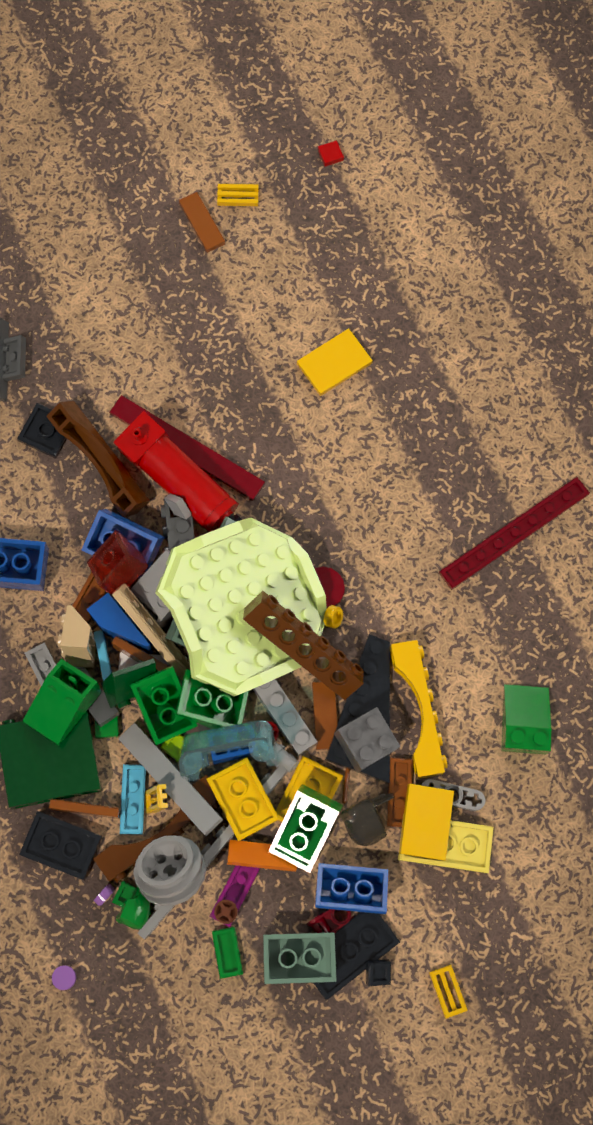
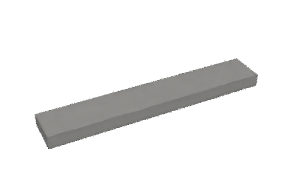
[118,723,223,836]

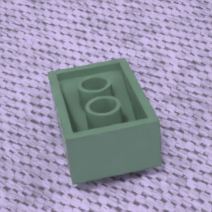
[263,933,336,984]

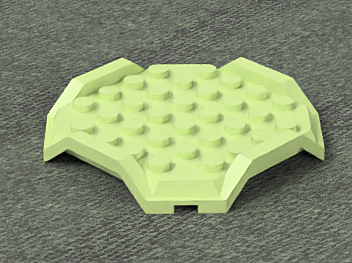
[155,518,326,696]

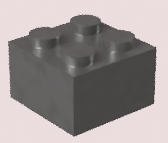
[334,707,401,773]

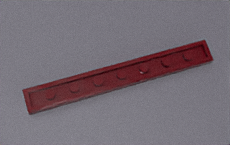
[109,395,265,501]
[439,477,590,590]

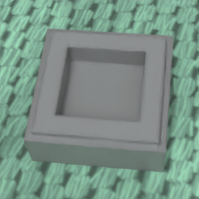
[164,494,192,519]

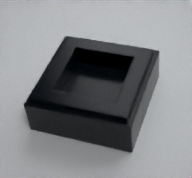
[366,959,391,987]

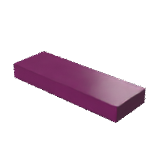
[209,865,260,927]

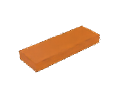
[227,840,297,872]

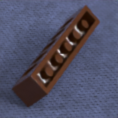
[243,591,364,700]

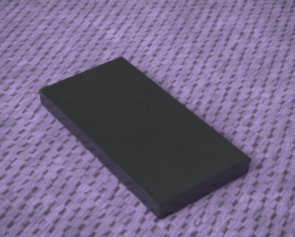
[313,912,400,1001]

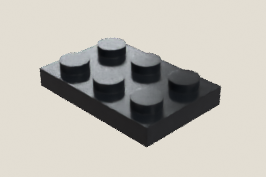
[19,811,102,880]

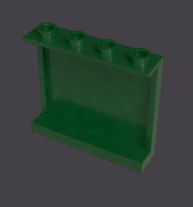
[0,710,103,810]

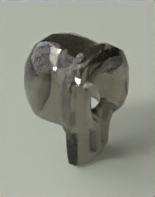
[340,793,395,846]

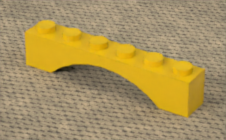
[390,640,448,780]

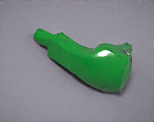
[116,887,150,930]

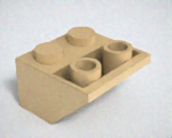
[58,605,97,668]

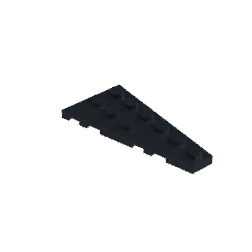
[325,634,390,784]

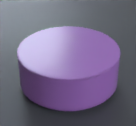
[93,883,115,906]
[52,966,77,990]

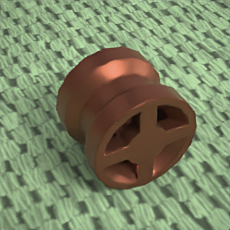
[214,900,238,924]

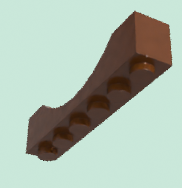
[46,401,150,517]
[93,775,220,883]

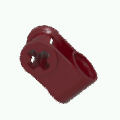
[306,909,351,933]

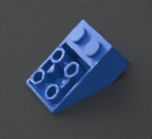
[87,593,153,654]

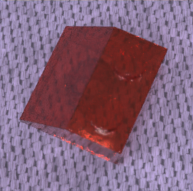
[87,530,148,594]

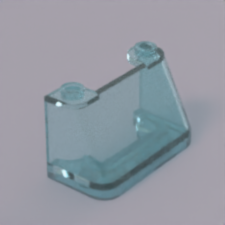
[179,720,279,782]

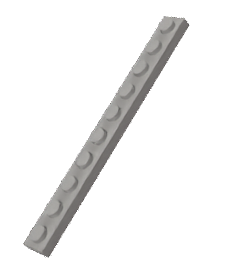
[138,753,297,940]

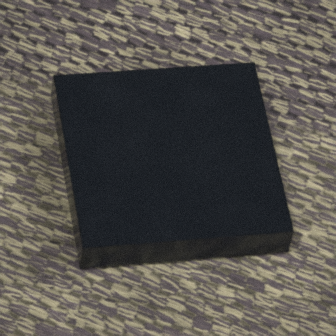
[17,403,67,459]

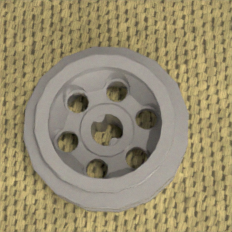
[133,836,207,906]

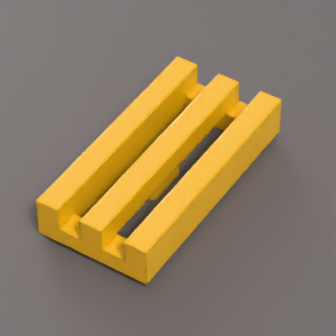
[217,184,259,206]
[145,784,168,814]
[429,964,468,1019]

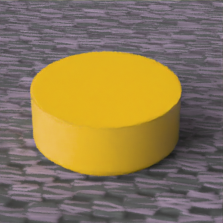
[324,605,343,629]

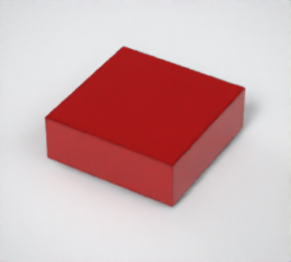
[318,140,344,167]

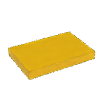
[297,328,373,396]
[276,756,343,822]
[206,758,280,842]
[399,784,454,861]

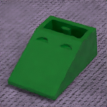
[23,658,101,746]

